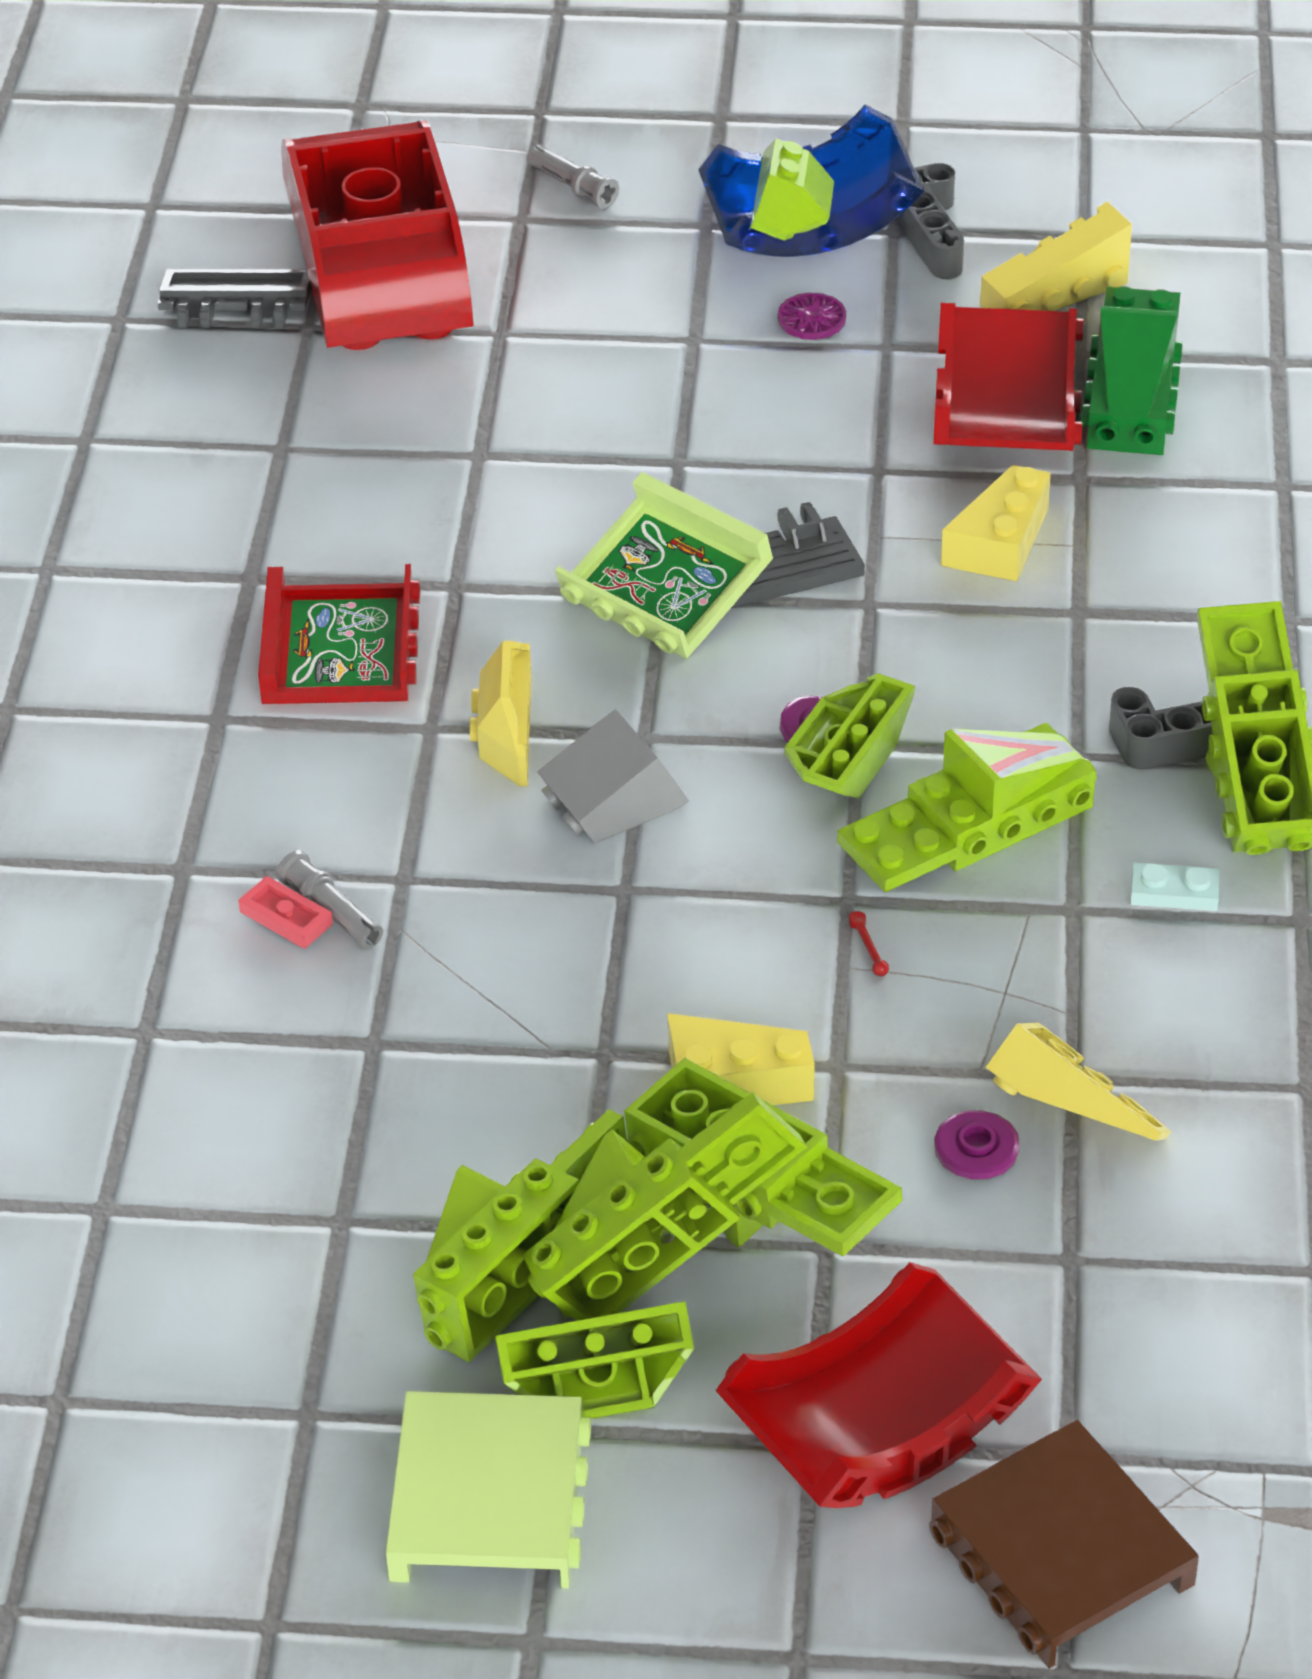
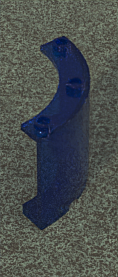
[698,104,924,257]

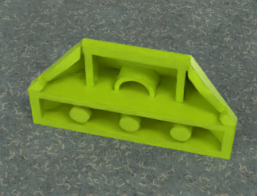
[751,138,834,241]
[784,673,915,799]
[495,1301,694,1419]

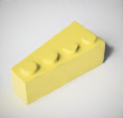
[980,201,1132,311]

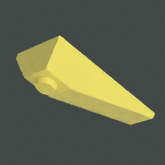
[986,1022,1171,1141]

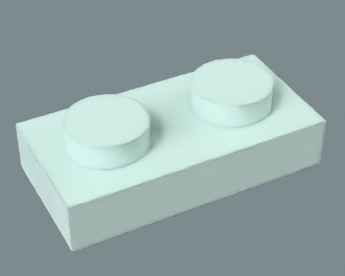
[1131,862,1220,911]

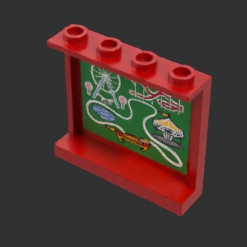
[258,564,420,704]

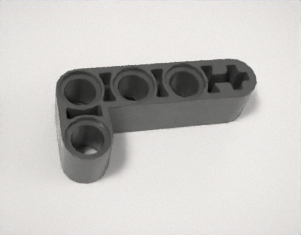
[889,163,964,279]
[1109,687,1213,770]

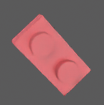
[238,876,333,949]

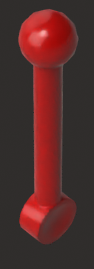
[849,911,889,977]

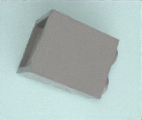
[537,709,689,843]

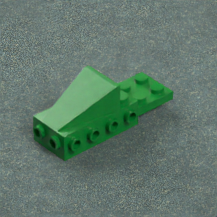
[1081,286,1183,455]

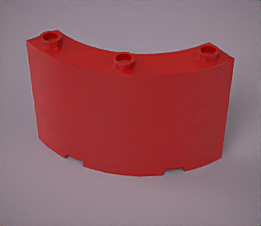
[933,303,1084,451]
[715,1262,1042,1508]

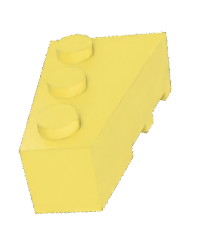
[941,465,1051,581]
[667,1013,815,1105]

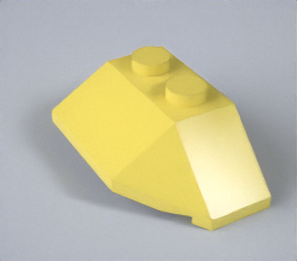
[470,641,532,786]

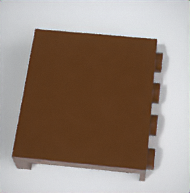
[929,1419,1199,1668]

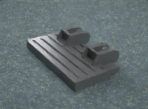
[158,270,311,328]
[730,502,865,609]

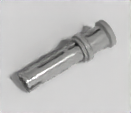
[526,144,619,209]
[276,850,383,949]

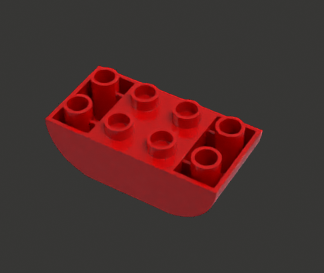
[281,120,474,350]

